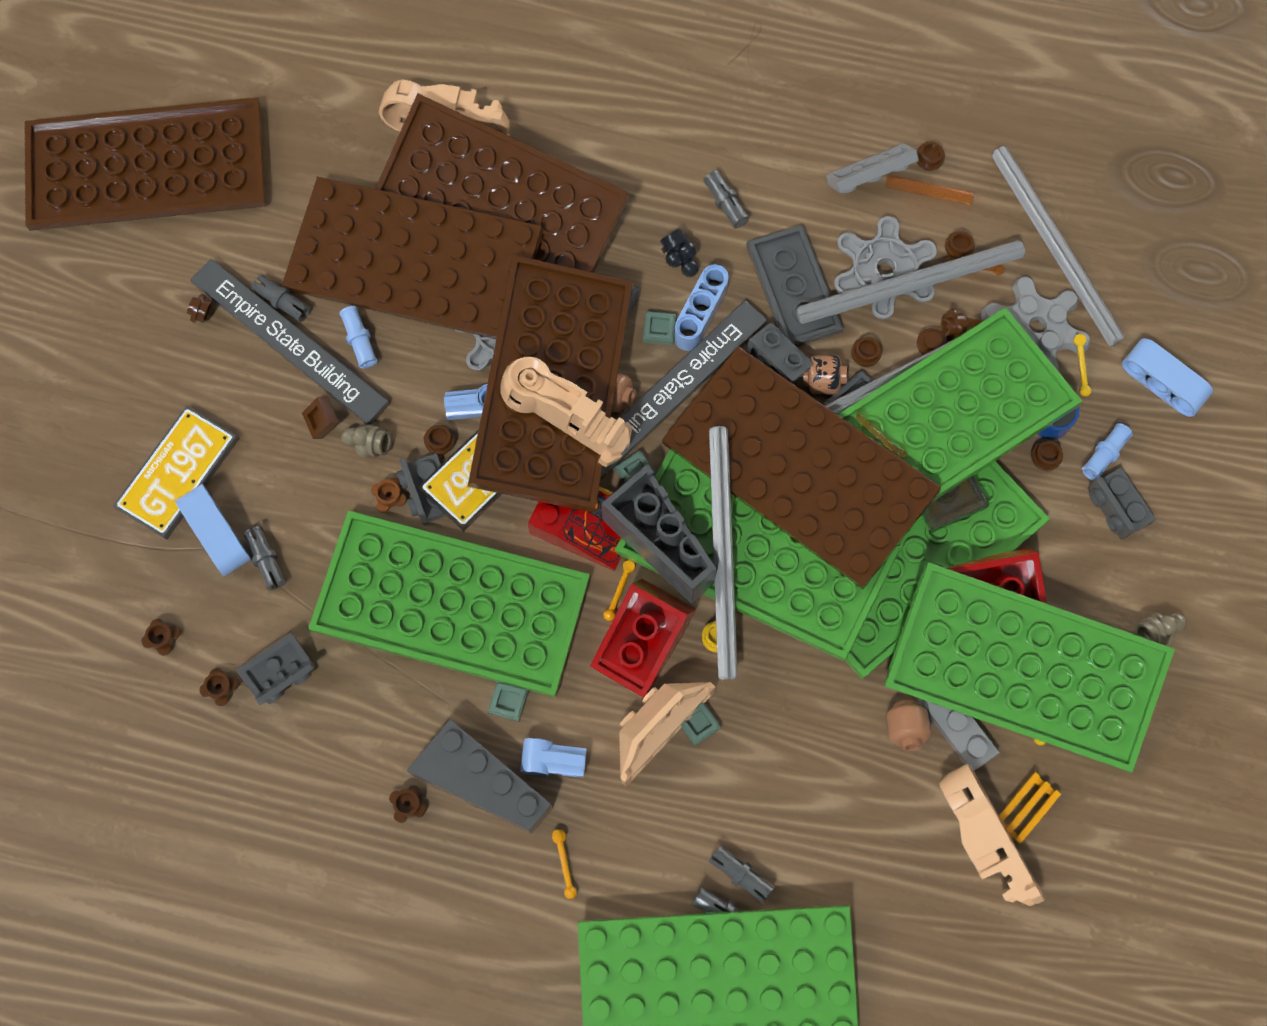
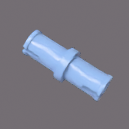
[339,306,378,369]
[1081,423,1133,481]

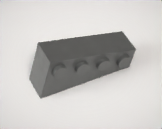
[602,464,716,604]
[406,719,553,834]

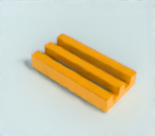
[998,772,1061,845]

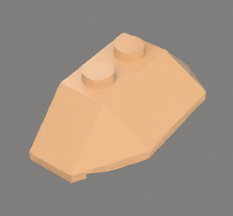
[619,682,715,787]

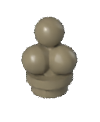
[341,425,392,458]
[1135,613,1186,646]

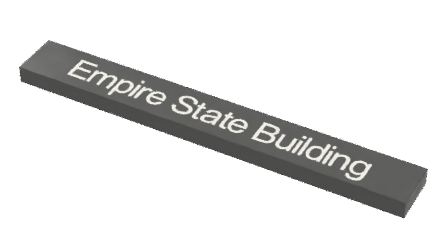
[190,259,389,425]
[600,300,767,481]

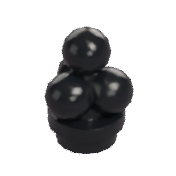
[660,229,699,277]

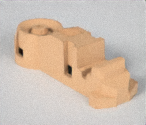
[379,80,510,136]
[500,357,632,467]
[939,763,1045,906]

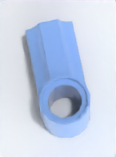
[444,384,487,420]
[520,738,587,778]

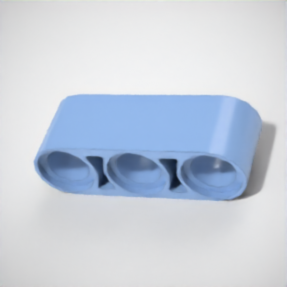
[674,264,729,351]
[1122,339,1213,417]
[175,484,251,577]

